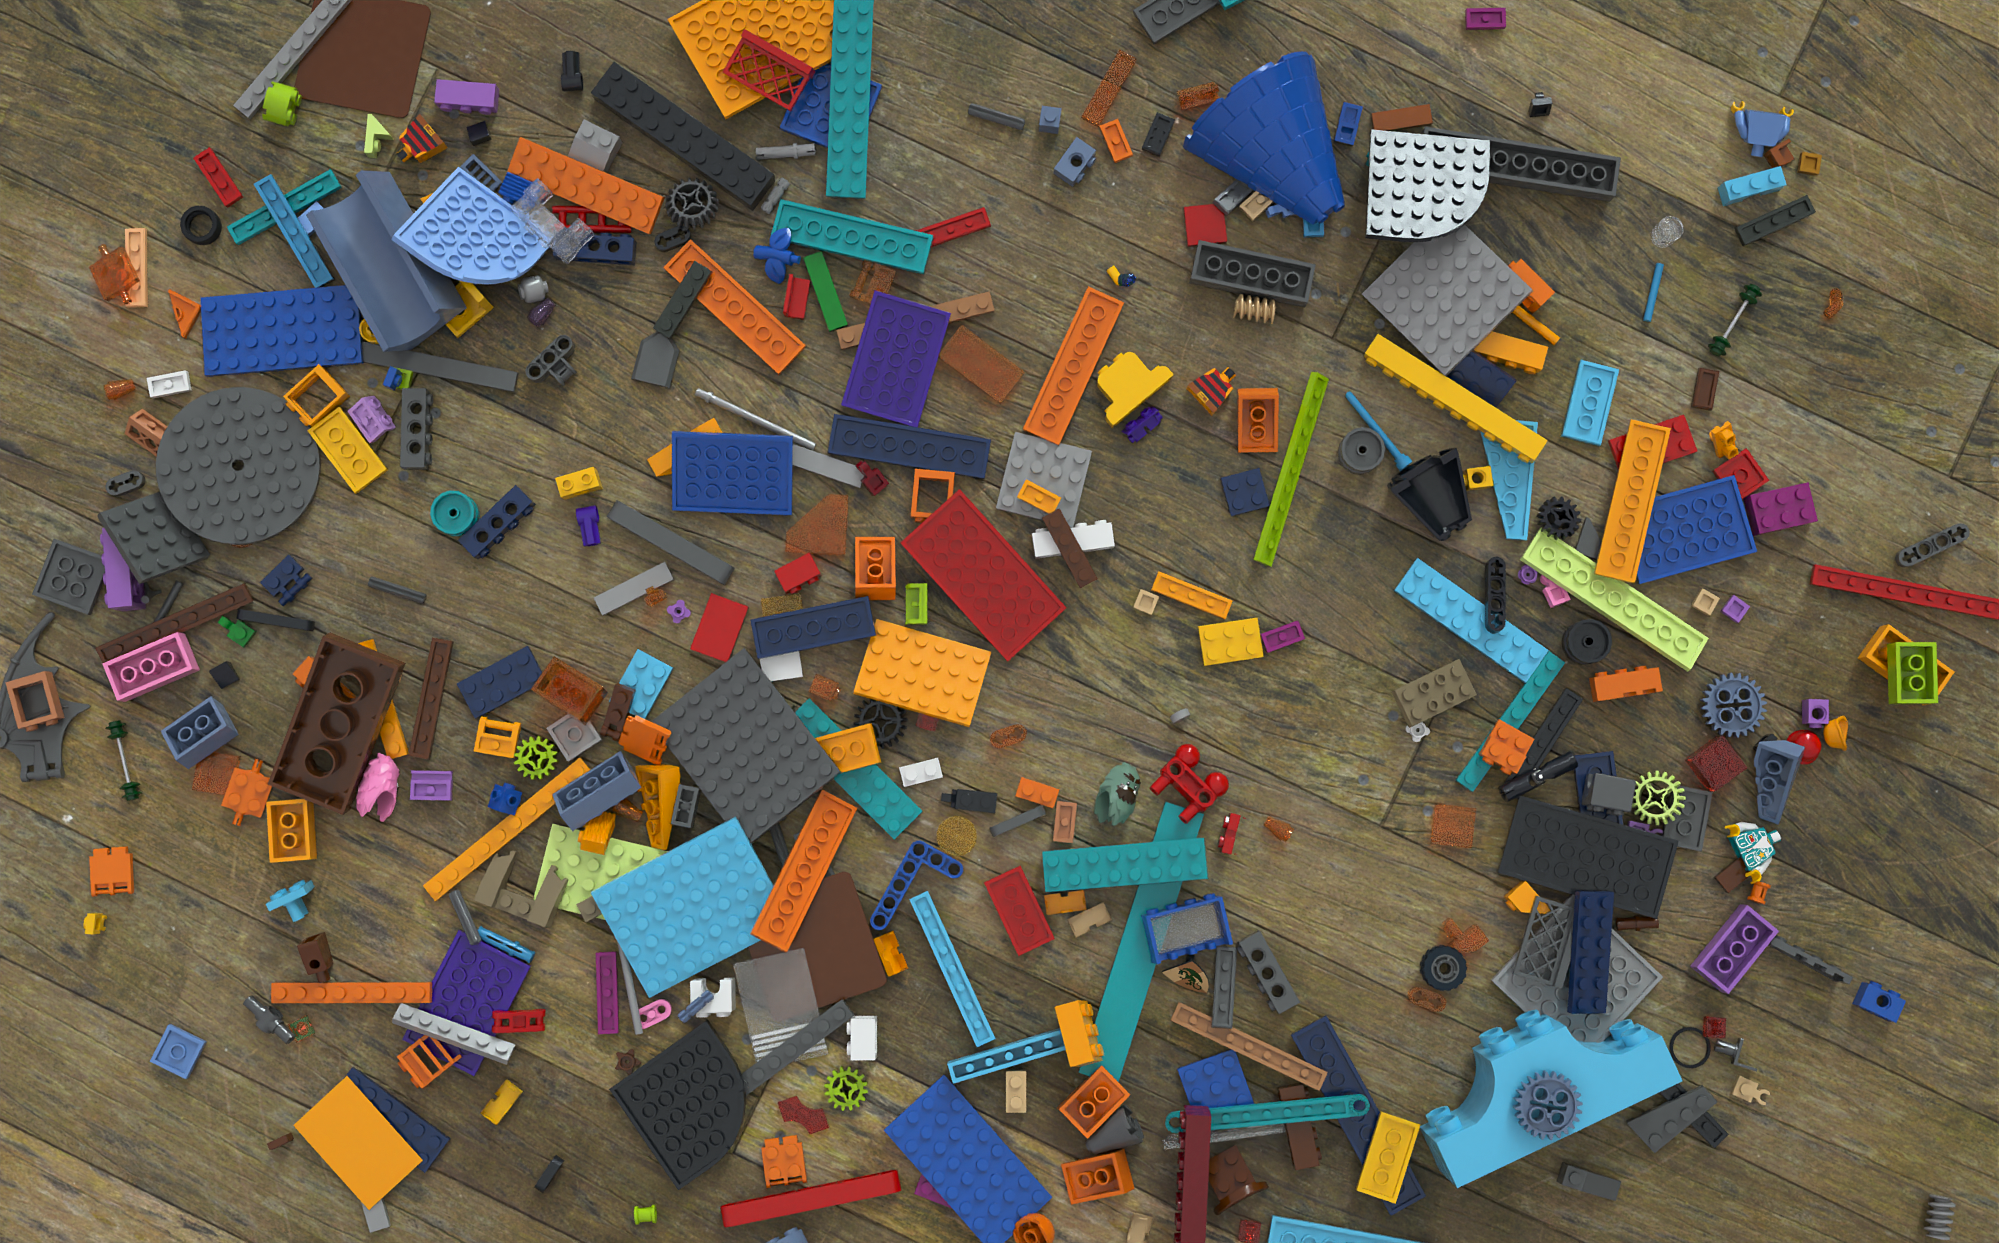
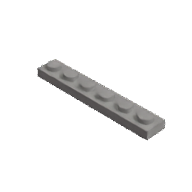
[392,1003,515,1065]

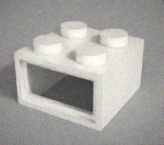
[847,1016,877,1060]

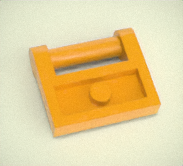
[474,716,521,759]

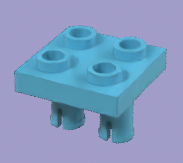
[266,879,315,922]

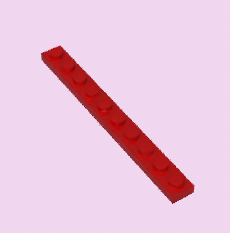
[1810,564,1999,620]

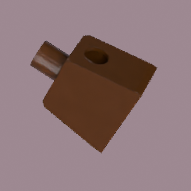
[297,932,333,983]

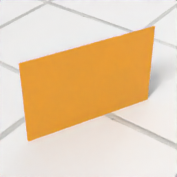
[293,1076,423,1210]

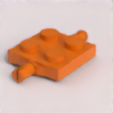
[221,758,272,826]

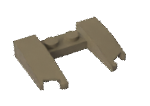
[474,851,568,928]

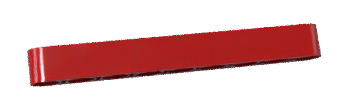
[720,1170,902,1227]

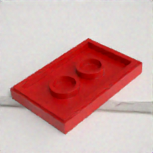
[690,593,749,662]

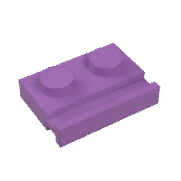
[410,770,453,801]

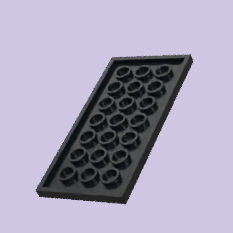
[1497,796,1679,919]

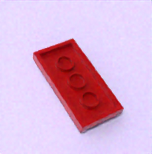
[1608,414,1698,469]
[984,866,1055,956]

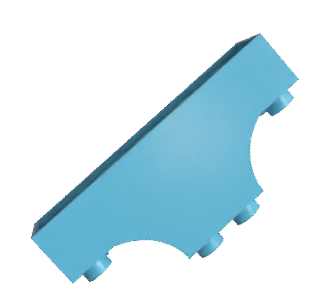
[1420,1010,1682,1188]

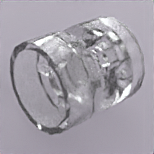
[1651,216,1684,248]

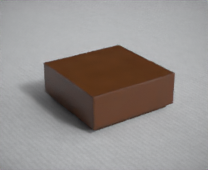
[267,1133,294,1150]

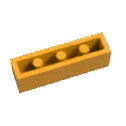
[1473,331,1548,374]

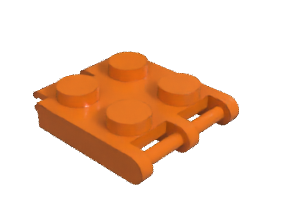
[618,715,671,765]
[89,846,134,897]
[761,1135,807,1188]

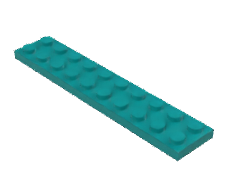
[826,0,874,199]

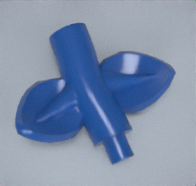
[753,228,801,284]

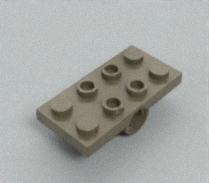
[1391,659,1477,728]

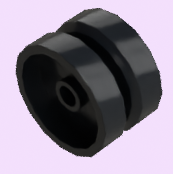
[1562,619,1612,665]

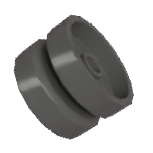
[1337,427,1385,475]

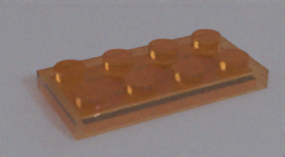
[938,325,1025,404]

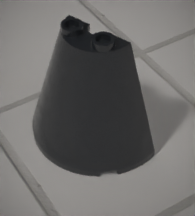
[1387,448,1472,541]

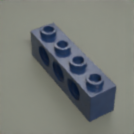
[553,230,637,266]
[458,485,536,559]

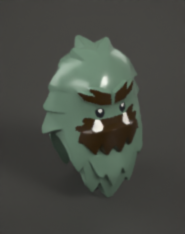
[1094,762,1141,826]

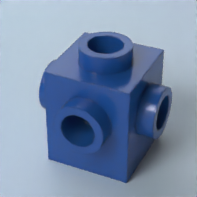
[488,783,522,816]

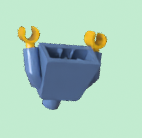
[1731,101,1794,157]

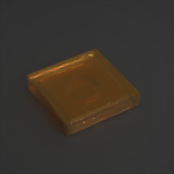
[1431,803,1476,848]

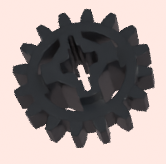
[1536,496,1581,540]

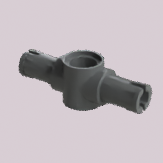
[243,996,296,1044]

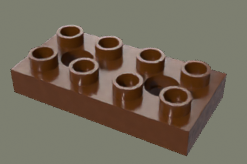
[268,632,406,815]

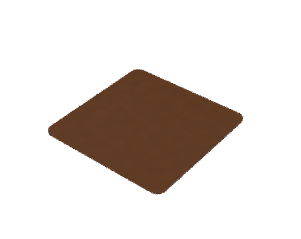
[294,0,431,118]
[748,872,887,1021]

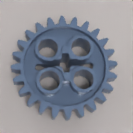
[1700,673,1767,738]
[1513,1070,1583,1140]

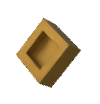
[1797,152,1822,176]

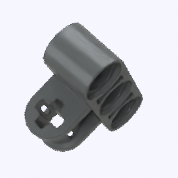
[525,335,577,386]

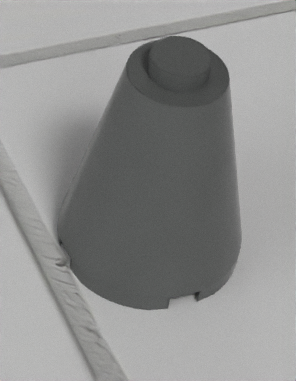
[1085,1105,1144,1155]

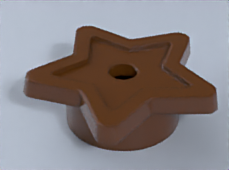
[615,1049,641,1075]

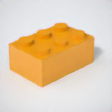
[266,799,317,863]
[1055,1000,1104,1067]

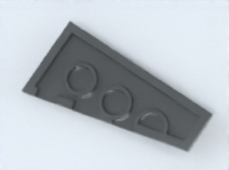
[1768,935,1853,985]
[1626,1085,1717,1153]

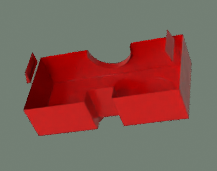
[1218,813,1246,855]

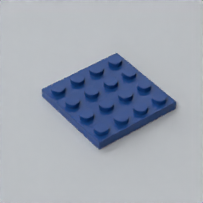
[780,64,882,148]

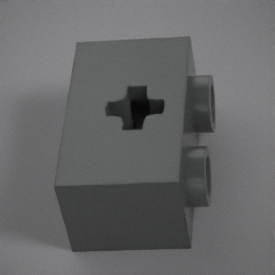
[671,784,701,828]

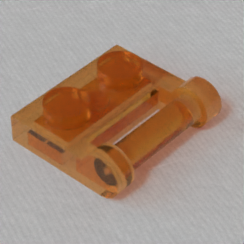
[849,260,897,304]

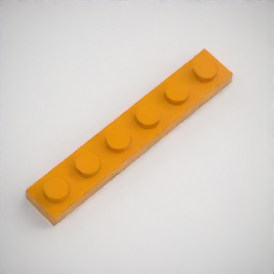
[358,639,409,759]

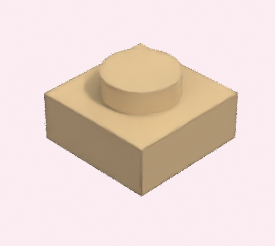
[1691,588,1720,616]
[1133,589,1159,615]

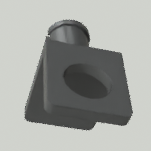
[1714,1038,1757,1072]

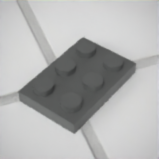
[1662,786,1713,852]

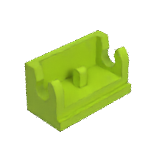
[905,583,928,625]

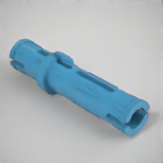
[478,926,536,963]

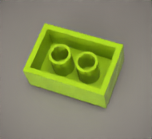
[1887,642,1938,704]

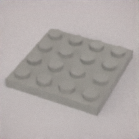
[996,432,1092,528]

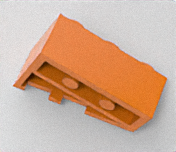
[1589,666,1663,702]

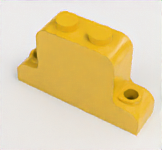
[1097,352,1174,428]

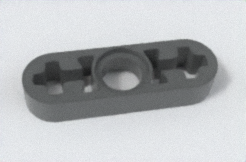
[989,805,1046,837]

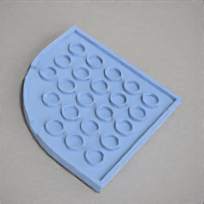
[391,167,554,284]

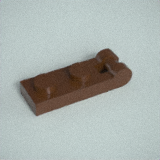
[600,683,636,742]

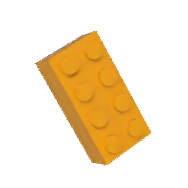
[1858,624,1955,705]

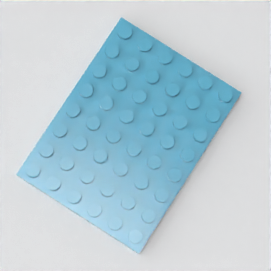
[591,817,774,998]

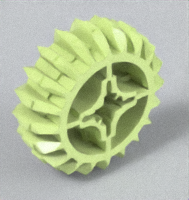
[1632,771,1686,826]

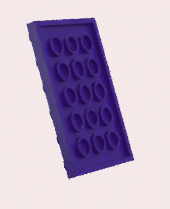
[841,290,951,427]
[402,930,532,1076]

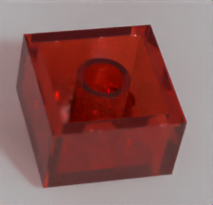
[1684,735,1747,792]

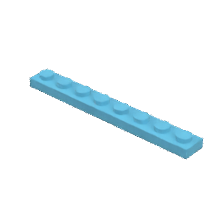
[909,891,995,1047]

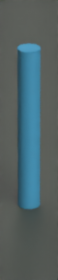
[1643,263,1664,322]

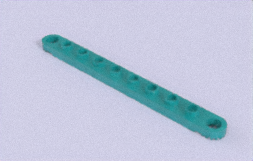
[1165,1094,1370,1133]

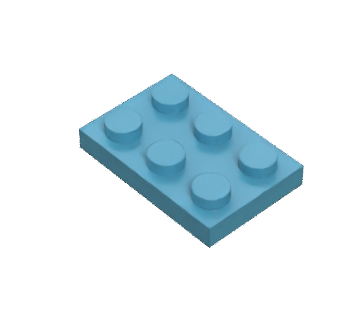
[609,649,674,719]

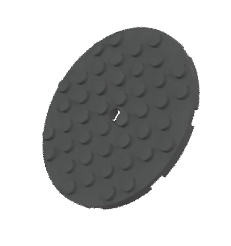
[156,387,321,545]

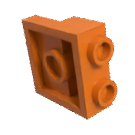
[1479,719,1534,775]

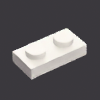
[147,370,192,399]
[899,758,943,787]

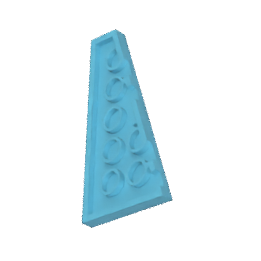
[1480,420,1538,541]

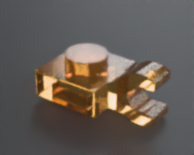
[644,586,668,607]

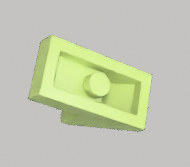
[364,114,394,158]

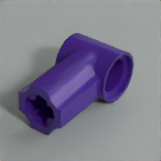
[576,505,601,547]

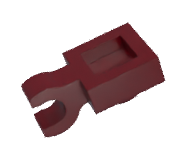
[855,461,889,496]

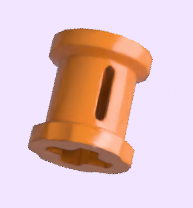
[1747,881,1771,905]

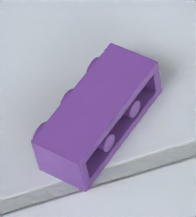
[434,79,499,115]

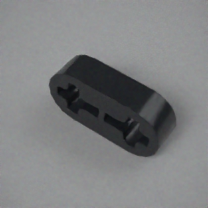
[654,225,691,252]
[534,1155,565,1193]

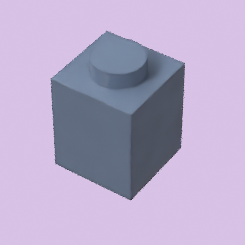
[1039,106,1061,134]

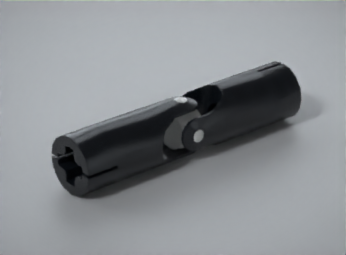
[1498,751,1578,802]

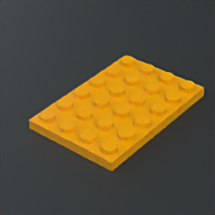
[853,619,991,727]

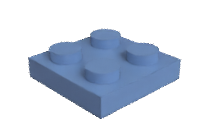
[150,1024,207,1079]

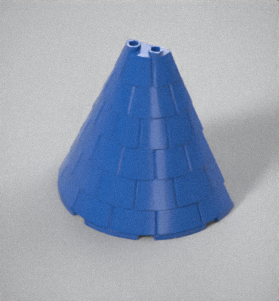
[1183,51,1345,225]

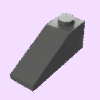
[1557,1162,1621,1201]

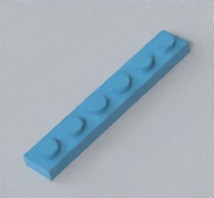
[254,174,334,288]

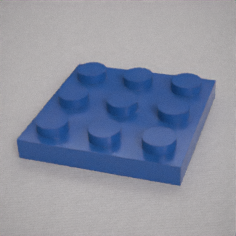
[1177,1049,1254,1108]

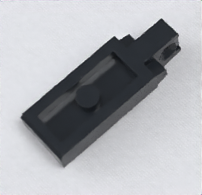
[941,789,997,813]

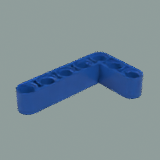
[870,841,963,930]

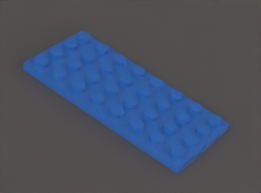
[201,285,364,377]
[884,1075,1052,1243]

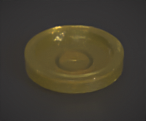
[937,816,977,856]

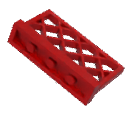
[723,29,816,112]

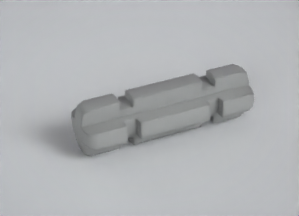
[761,178,790,214]

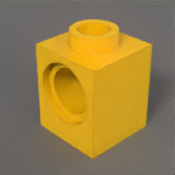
[1463,466,1493,491]

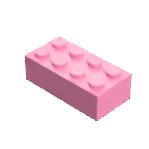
[103,632,200,702]

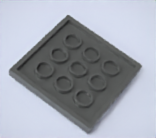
[97,492,210,584]

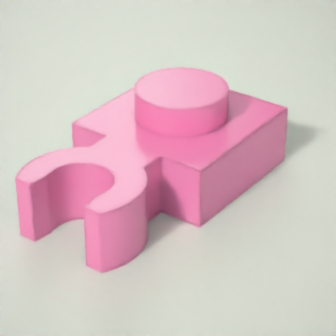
[1539,575,1571,608]

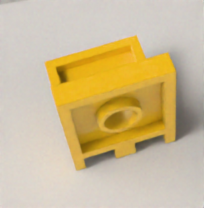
[445,280,494,338]

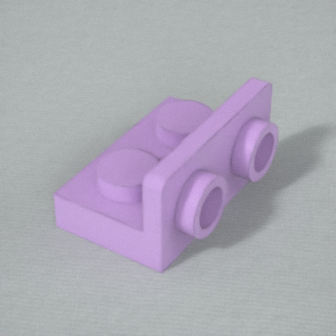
[347,396,396,444]

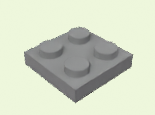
[546,706,603,762]

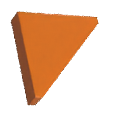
[168,289,201,339]

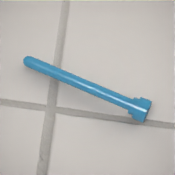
[1345,392,1413,471]

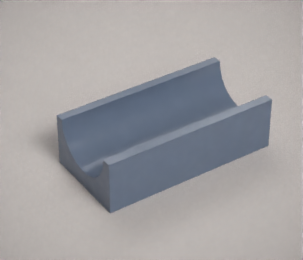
[306,170,467,352]

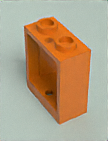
[1508,259,1555,314]
[911,469,955,523]

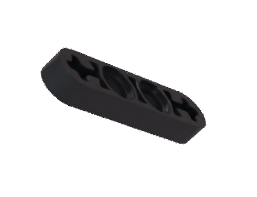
[1485,557,1506,634]
[236,609,315,632]

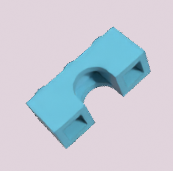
[1718,166,1787,206]

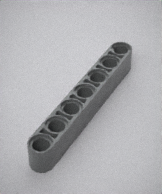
[607,500,735,585]

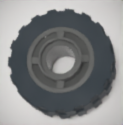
[1420,945,1467,991]

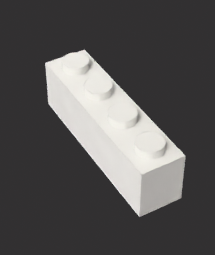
[1032,520,1115,559]

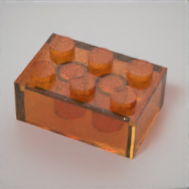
[531,656,608,726]

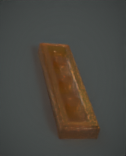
[1081,50,1137,128]

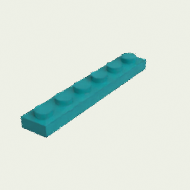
[227,169,342,245]

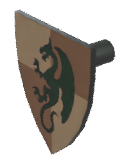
[1162,954,1209,993]

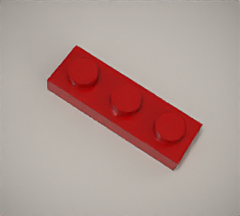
[193,147,244,208]

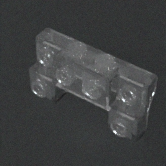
[510,178,594,264]

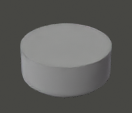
[1170,708,1191,724]

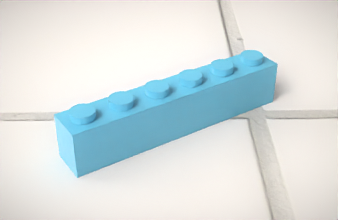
[947,1028,1066,1084]

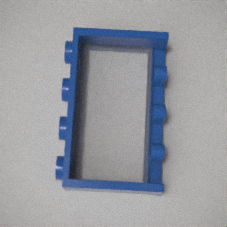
[1141,893,1233,964]

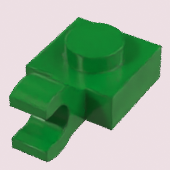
[218,616,257,648]

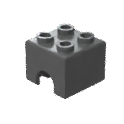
[1581,773,1636,816]

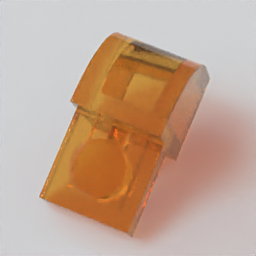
[1442,918,1489,953]

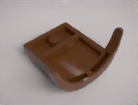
[1208,1145,1269,1215]

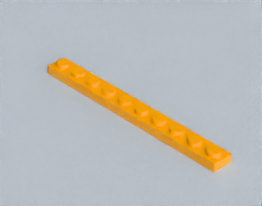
[423,757,591,901]

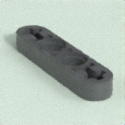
[1895,523,1970,567]

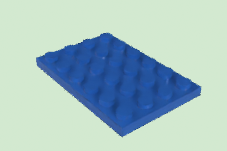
[672,431,793,515]
[1636,475,1757,584]

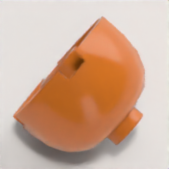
[1013,1213,1055,1243]

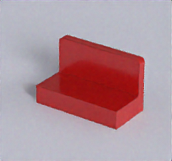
[783,274,811,320]

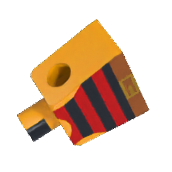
[396,114,448,163]
[1186,367,1236,416]

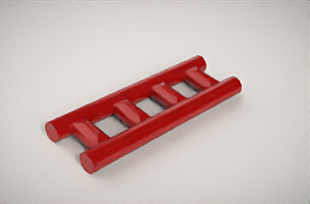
[552,206,632,233]

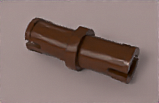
[1615,915,1659,931]

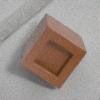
[1764,139,1794,168]

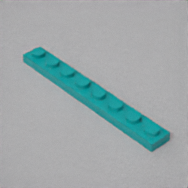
[1455,651,1565,792]

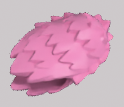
[356,753,400,822]

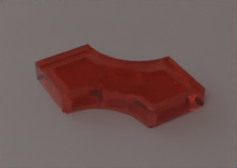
[778,1095,829,1134]

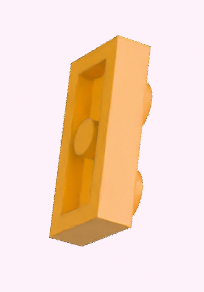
[1017,479,1061,514]

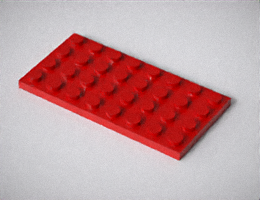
[900,489,1066,662]

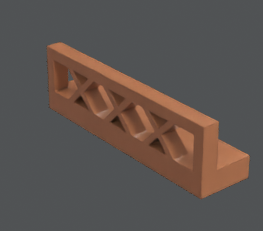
[124,409,168,457]

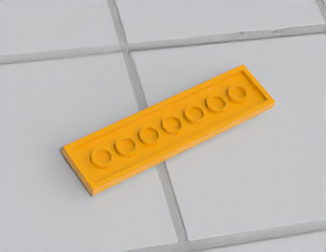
[1594,419,1671,584]

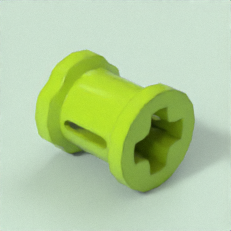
[634,1204,657,1225]

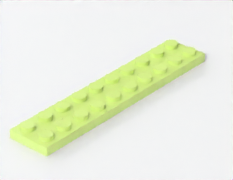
[1520,527,1709,672]

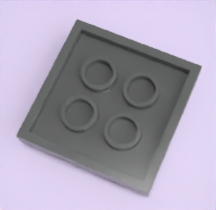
[32,539,105,615]

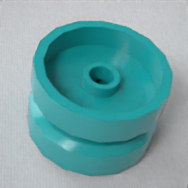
[430,490,480,537]

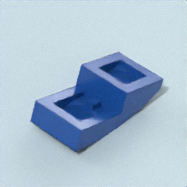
[1334,102,1363,145]

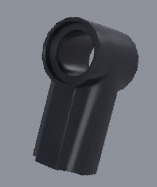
[561,51,583,92]

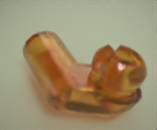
[1823,288,1843,319]

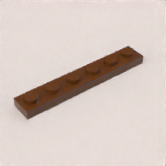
[408,637,453,760]

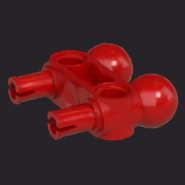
[1149,744,1229,824]

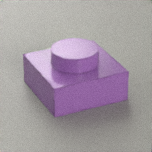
[1720,595,1750,623]

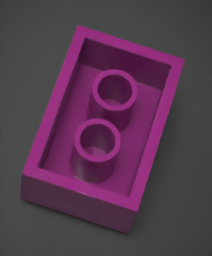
[1743,482,1818,536]

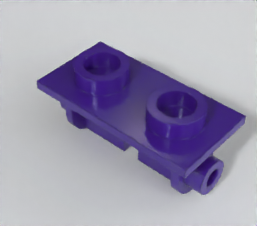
[1121,406,1163,443]

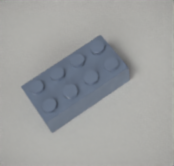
[552,751,642,831]

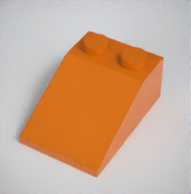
[1237,388,1279,453]
[855,537,896,600]
[1057,1065,1130,1139]
[1061,1149,1135,1205]

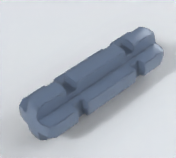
[678,990,714,1023]

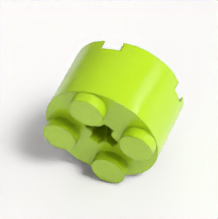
[262,81,302,127]

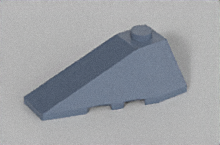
[1754,740,1805,825]

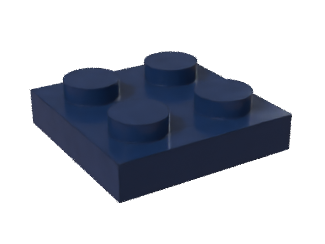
[1220,468,1270,517]

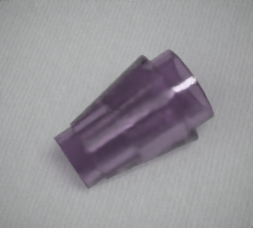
[527,298,556,328]

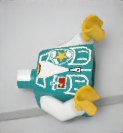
[1725,822,1781,884]

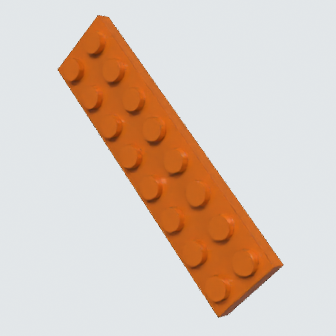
[506,137,665,234]
[663,239,806,375]
[1023,286,1124,446]
[750,789,857,953]

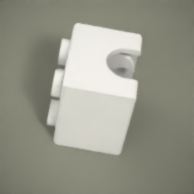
[690,977,736,1017]

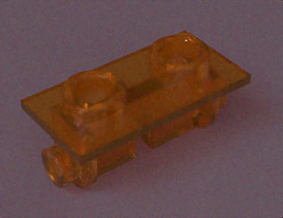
[1177,81,1219,110]

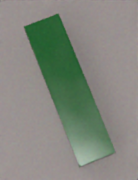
[803,251,848,332]

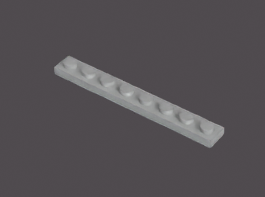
[233,0,352,120]

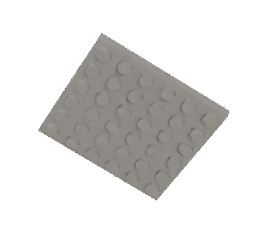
[1362,225,1533,376]
[1491,894,1663,1043]

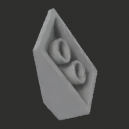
[568,119,622,173]

